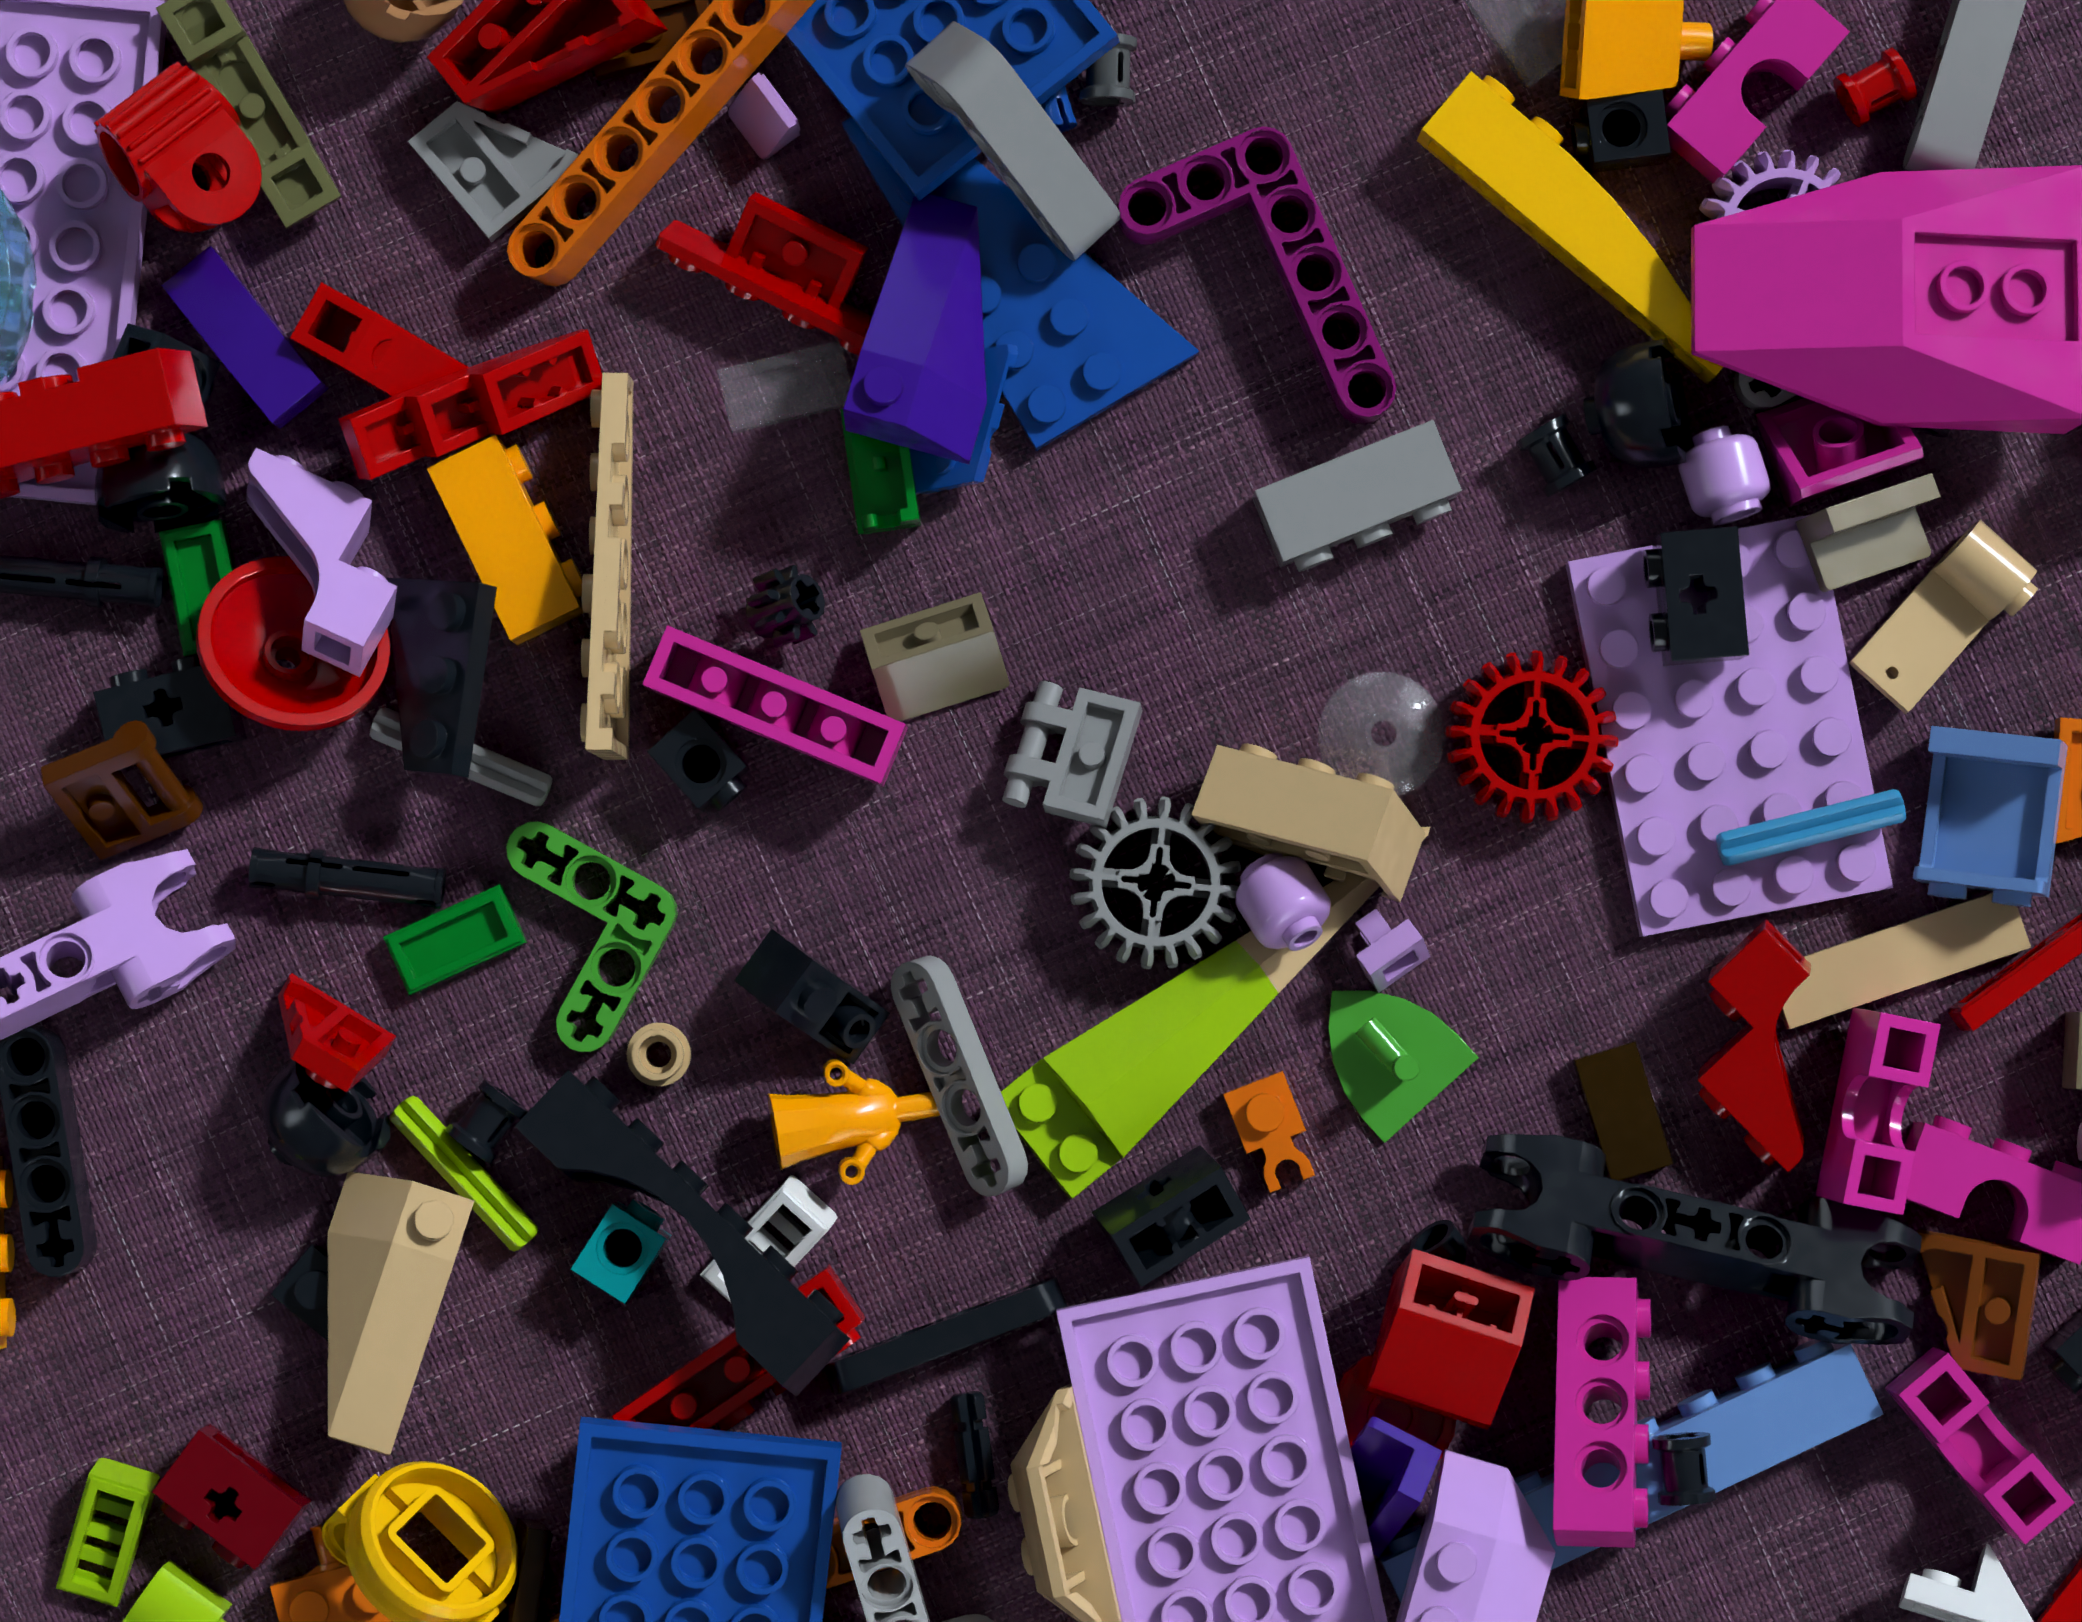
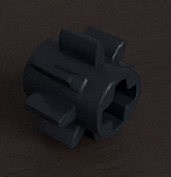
[746,565,825,648]

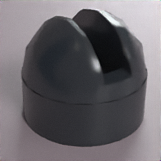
[1410,1220,1467,1264]

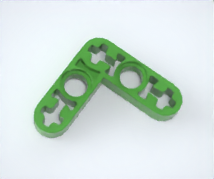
[506,821,678,1052]

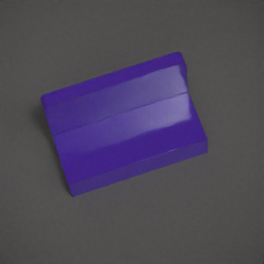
[1350,1417,1442,1557]

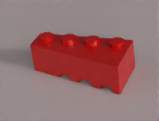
[0,348,208,499]

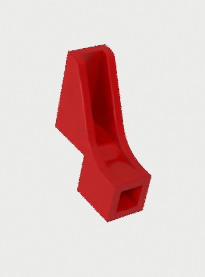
[1697,919,1811,1172]

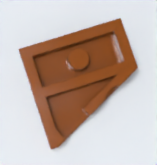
[1916,1229,2042,1381]

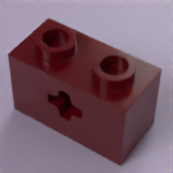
[152,1424,312,1570]

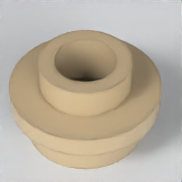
[627,1023,691,1087]

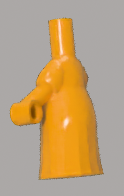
[768,1059,940,1185]

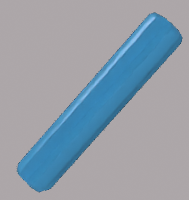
[1716,789,1906,866]

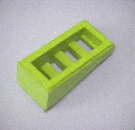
[56,1458,160,1607]

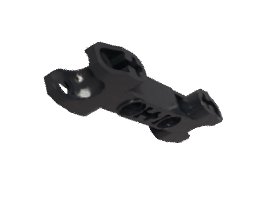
[1467,1134,1922,1345]

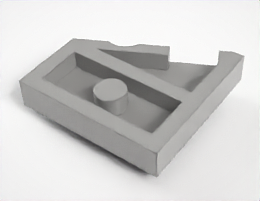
[408,101,579,242]

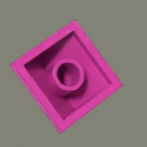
[1756,398,1924,508]

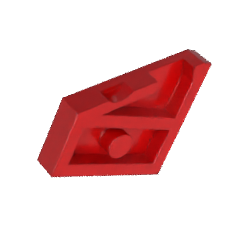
[278,973,396,1092]

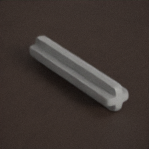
[370,707,552,806]

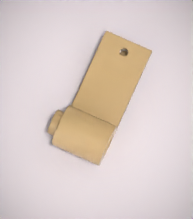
[1849,519,2038,714]

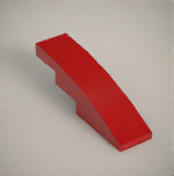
[338,329,602,480]

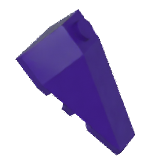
[843,194,987,464]

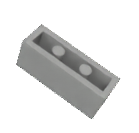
[1252,420,1462,572]

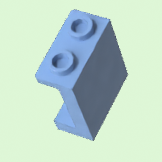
[1913,726,2068,907]

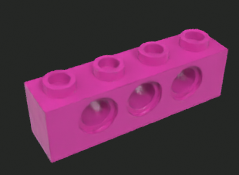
[642,625,908,787]
[1553,1277,1651,1548]

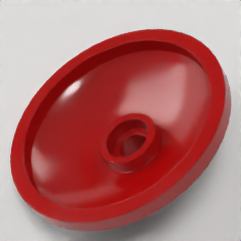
[196,556,390,731]

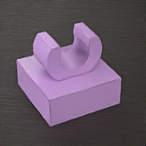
[1355,909,1430,993]

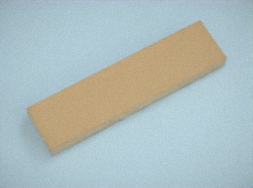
[1780,892,2031,1029]

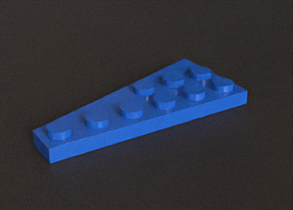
[842,117,1200,451]

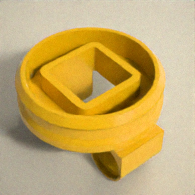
[322,1461,519,1622]

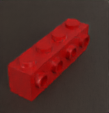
[611,1264,865,1431]

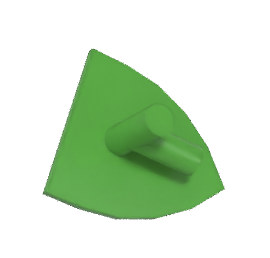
[1328,991,1479,1143]

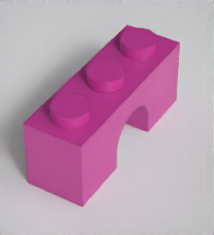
[1665,0,1850,183]
[1815,1007,1941,1215]
[1904,1115,2082,1265]
[1885,1347,2075,1545]

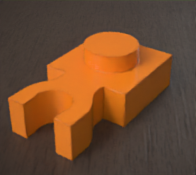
[1223,1071,1315,1193]

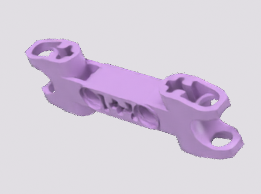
[0,849,236,1040]

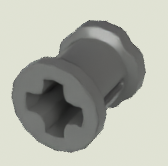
[1079,33,1137,107]

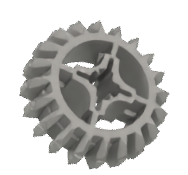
[1070,797,1241,969]

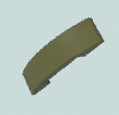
[156,0,342,229]

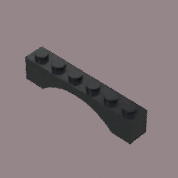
[515,1070,850,1396]

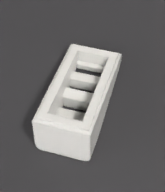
[700,1175,838,1303]

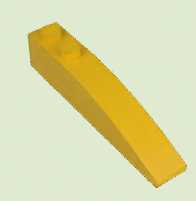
[1417,71,1723,384]

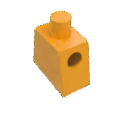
[1559,0,1713,100]

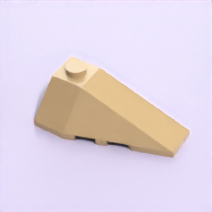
[327,1172,475,1457]

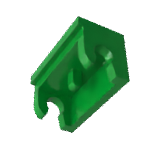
[840,409,921,535]

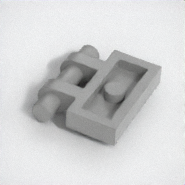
[1002,681,1143,828]

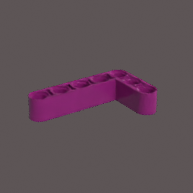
[1118,126,1396,425]

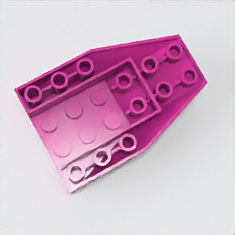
[1691,165,2082,434]

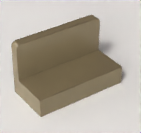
[1796,473,1941,592]
[860,592,1010,722]

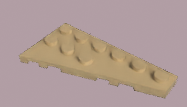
[580,373,634,760]

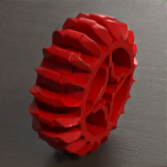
[1444,650,1618,824]

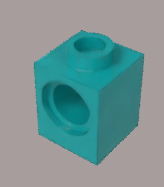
[571,1198,672,1304]

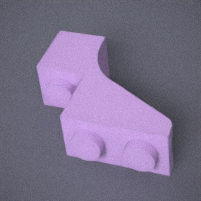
[246,448,397,677]

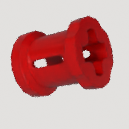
[1833,47,1917,127]

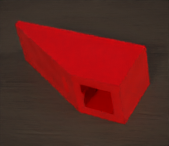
[290,282,468,397]

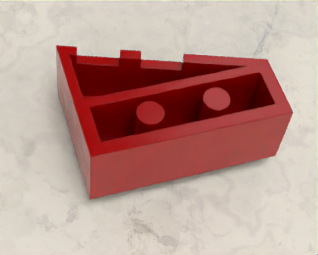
[427,0,668,114]

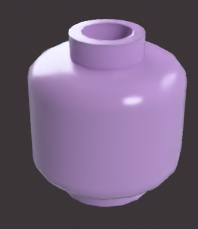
[1678,426,1771,525]
[1235,853,1331,951]

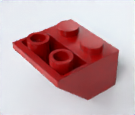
[1365,1249,1535,1429]

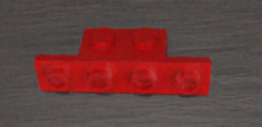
[655,192,872,356]

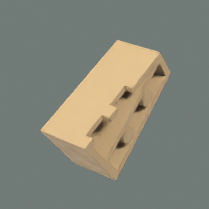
[1191,744,1425,903]

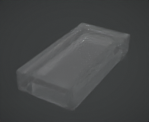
[717,341,851,434]

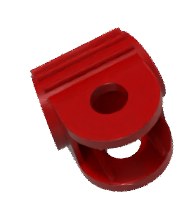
[94,61,262,233]

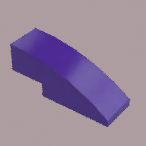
[162,245,329,429]

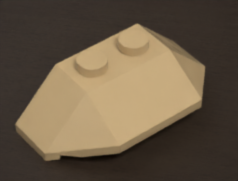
[1008,1383,1122,1622]

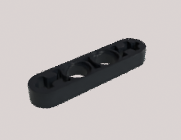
[824,1277,1068,1395]

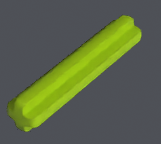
[390,1096,538,1252]

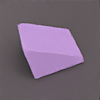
[728,72,800,160]

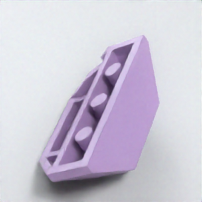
[1396,1450,1556,1622]

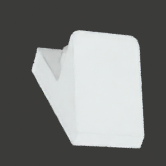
[1898,1544,2033,1622]

